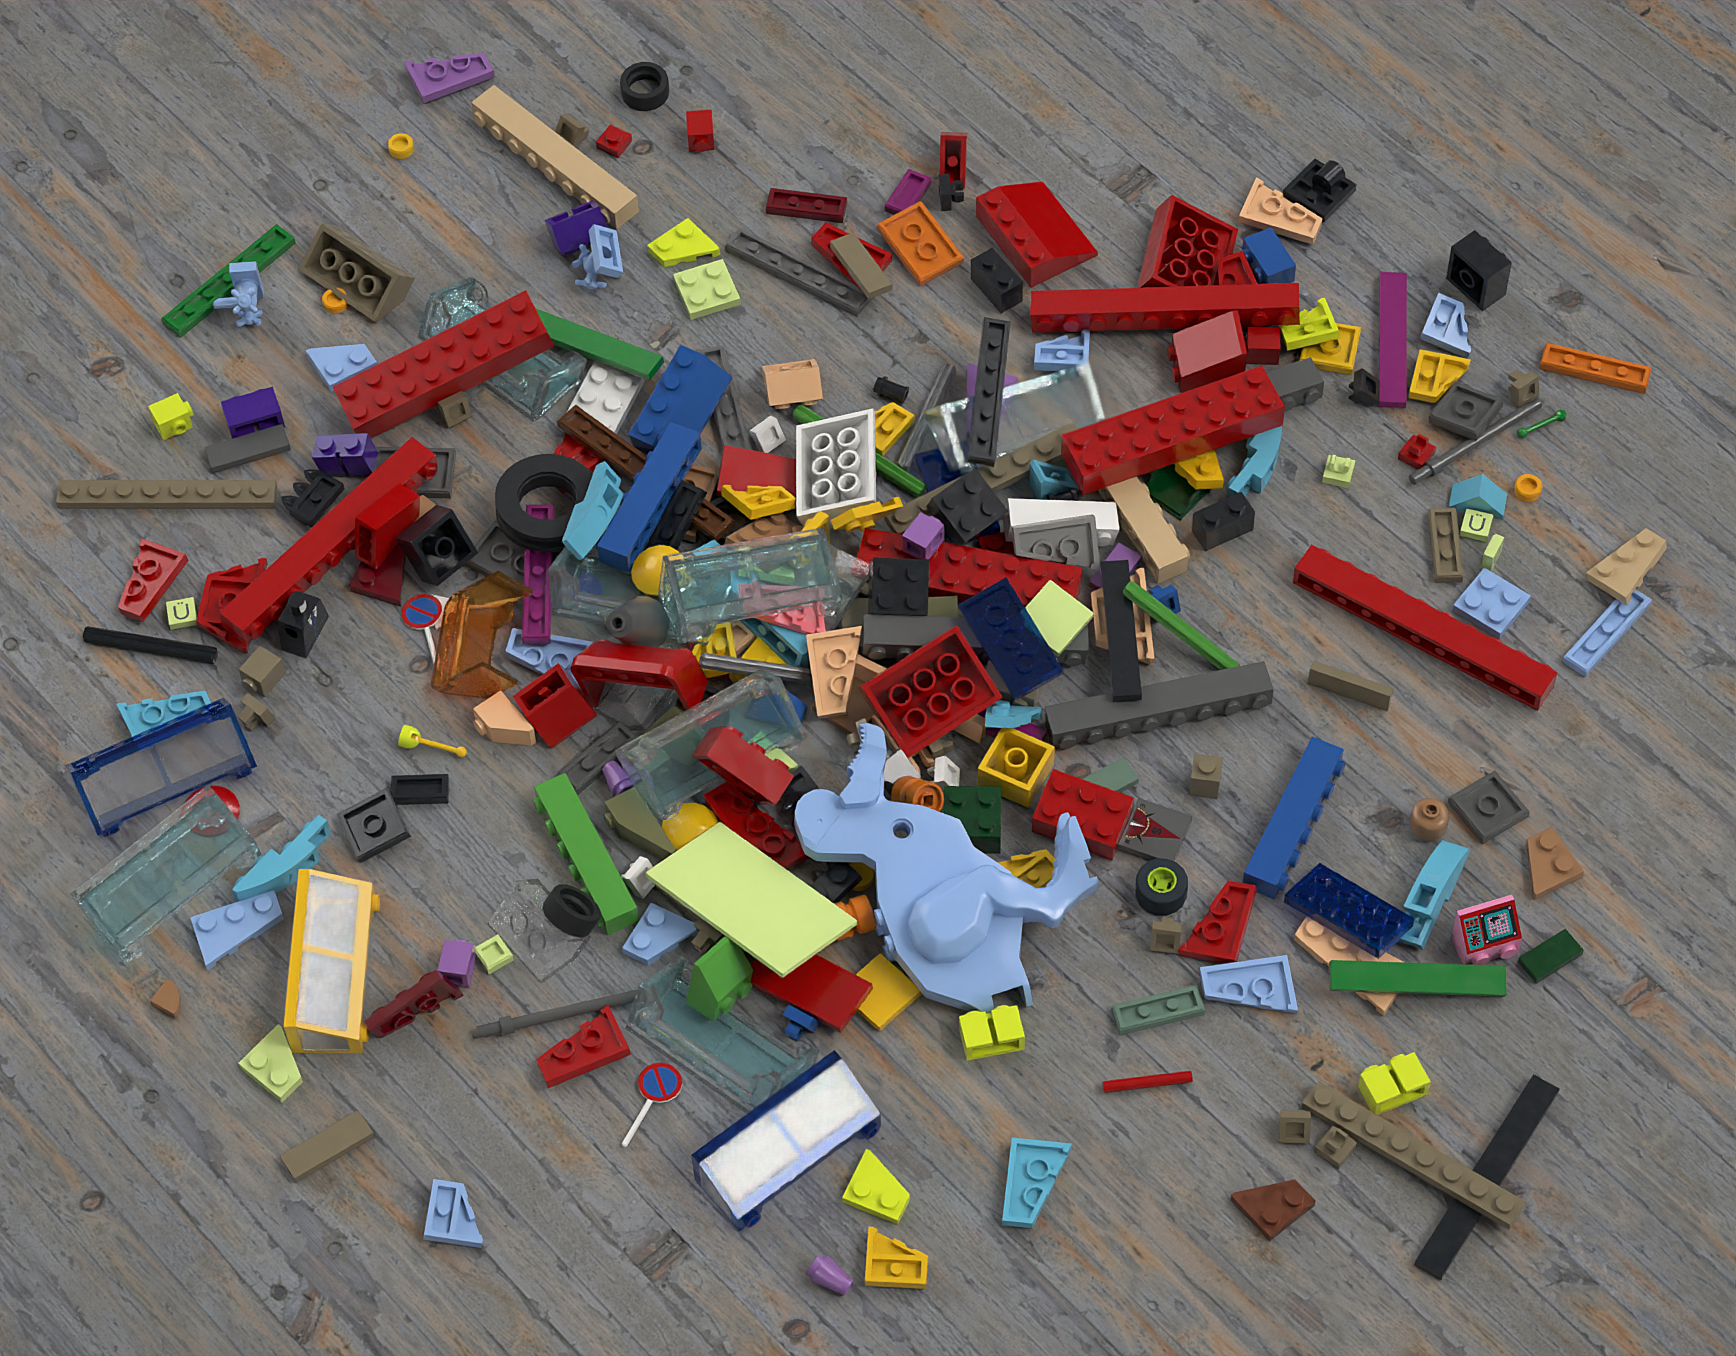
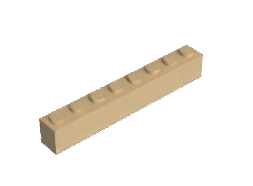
[471,85,639,230]

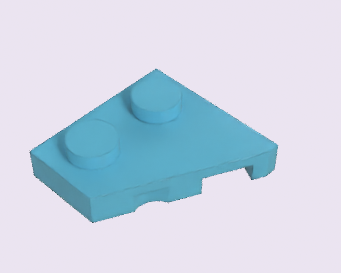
[985,701,1042,728]

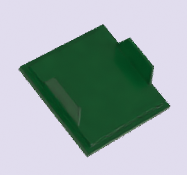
[1145,464,1211,521]

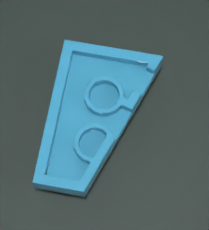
[116,691,218,752]
[1002,1137,1072,1228]

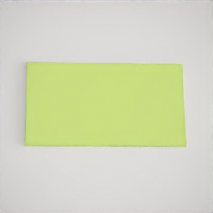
[645,822,857,978]

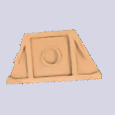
[1091,568,1154,665]

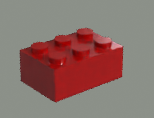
[692,725,794,805]
[1032,769,1134,861]

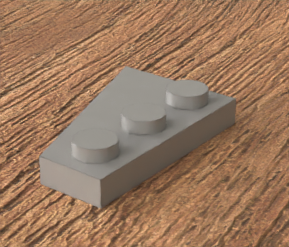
[1012,514,1100,570]

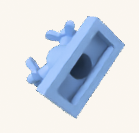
[572,224,623,290]
[213,262,264,327]

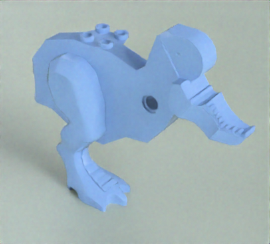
[794,723,1099,1014]

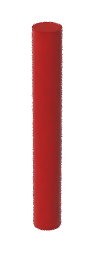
[1102,1070,1193,1093]

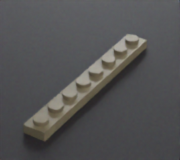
[885,422,1078,535]
[56,480,277,509]
[1302,1081,1526,1230]

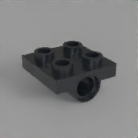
[1283,158,1357,222]

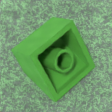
[686,936,753,1022]

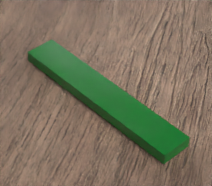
[161,224,296,338]
[536,309,664,381]
[1329,960,1507,997]

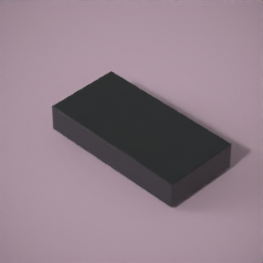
[391,774,449,805]

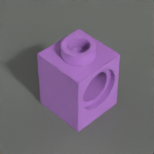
[902,512,944,559]
[438,939,476,988]

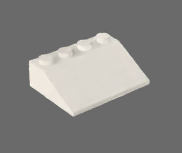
[796,408,876,529]

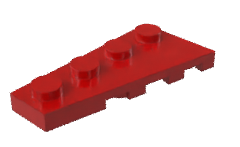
[703,781,811,870]

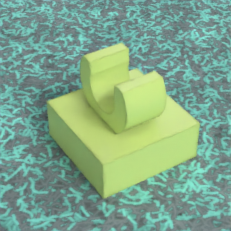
[1322,455,1355,488]

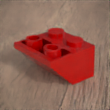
[513,663,597,748]

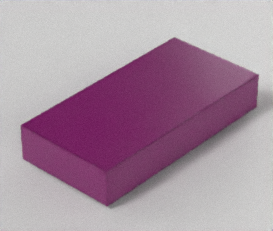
[885,169,932,215]

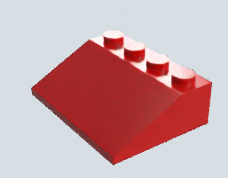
[976,181,1098,288]
[1137,195,1238,288]
[858,625,1003,758]

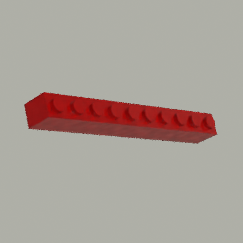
[1030,283,1300,333]
[219,437,438,645]
[1293,544,1558,711]

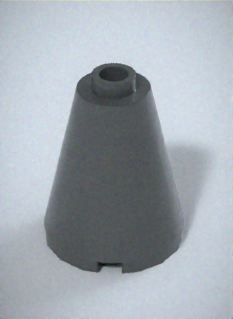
[606,596,670,647]

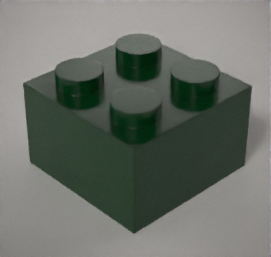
[943,786,1001,854]

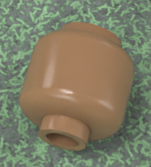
[1410,798,1449,841]

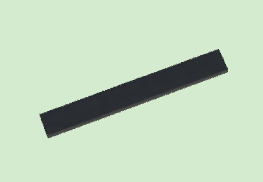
[1414,1074,1560,1280]

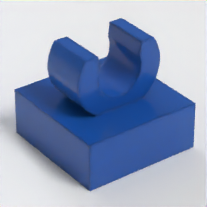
[1149,585,1181,623]
[783,1005,820,1041]

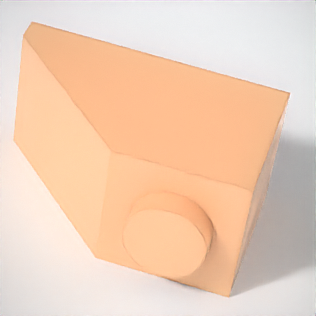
[473,691,536,746]

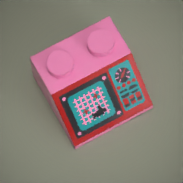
[1451,895,1522,965]

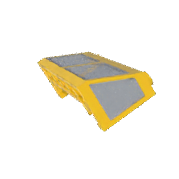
[284,869,380,1053]

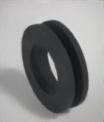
[495,454,593,553]

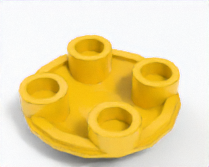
[631,545,686,598]
[662,803,718,850]

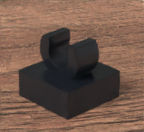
[939,174,964,211]
[1348,368,1380,406]

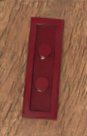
[766,188,848,223]

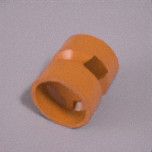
[891,775,944,812]
[834,894,876,942]

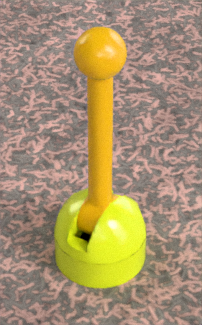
[398,725,467,758]

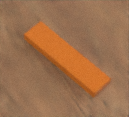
[1539,343,1652,394]

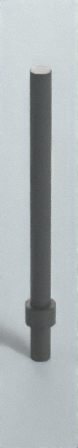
[1409,398,1542,485]
[476,987,652,1038]

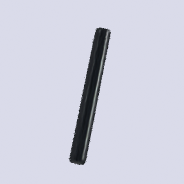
[83,626,218,663]

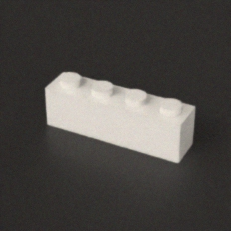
[1003,498,1119,546]

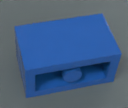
[1241,227,1296,284]

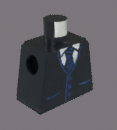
[278,591,329,658]

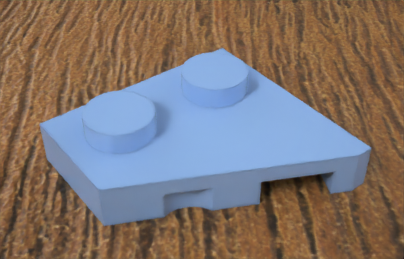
[1419,293,1471,359]
[1034,329,1090,372]
[306,344,377,392]
[622,903,698,965]
[423,1179,483,1248]

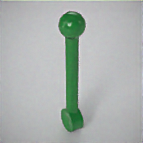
[1517,410,1567,438]

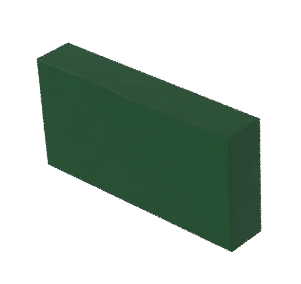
[1518,928,1584,984]

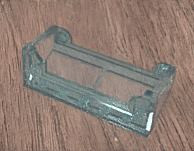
[924,362,1105,474]

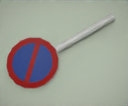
[401,594,442,671]
[622,1063,682,1147]

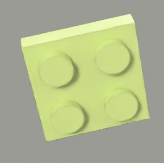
[673,259,741,320]

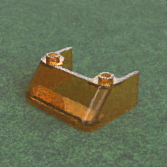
[431,570,532,699]

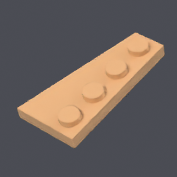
[1294,913,1403,1017]

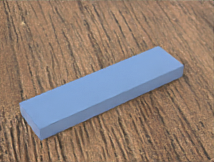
[1562,589,1652,677]

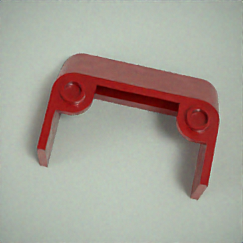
[570,639,708,719]

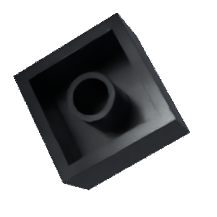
[1446,230,1512,311]
[926,468,1008,546]
[395,505,478,586]
[868,557,929,616]

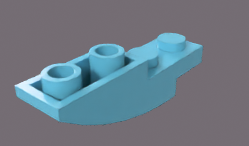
[1226,426,1282,497]
[562,461,624,560]
[232,815,331,902]
[1394,840,1470,950]

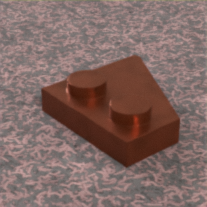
[1230,1179,1316,1241]

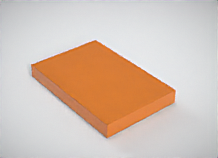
[877,201,964,286]

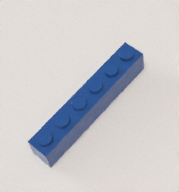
[596,422,702,572]
[1243,737,1346,899]

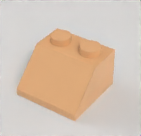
[762,359,823,409]

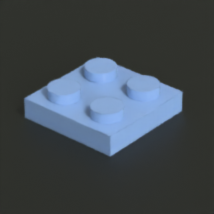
[1452,568,1531,639]

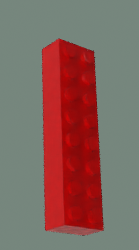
[333,290,555,439]
[1061,366,1285,495]
[852,528,1082,619]

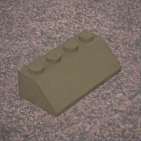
[299,223,415,322]

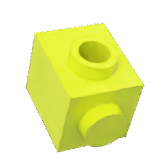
[148,393,194,441]

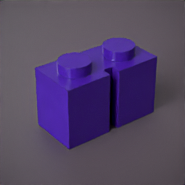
[545,201,607,255]
[221,386,285,439]
[312,433,378,476]

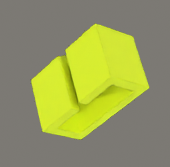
[959,1005,1025,1061]
[1358,1052,1431,1115]

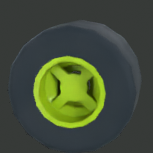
[1135,858,1188,916]

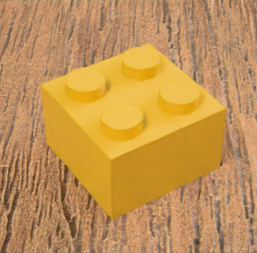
[978,728,1055,808]

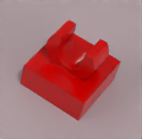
[1398,434,1436,470]

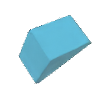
[1029,460,1079,500]
[1449,474,1507,519]

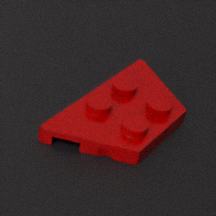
[196,558,268,654]

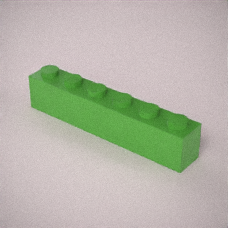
[532,773,639,935]

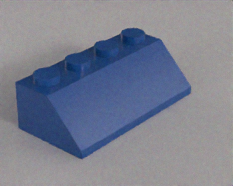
[628,344,732,454]

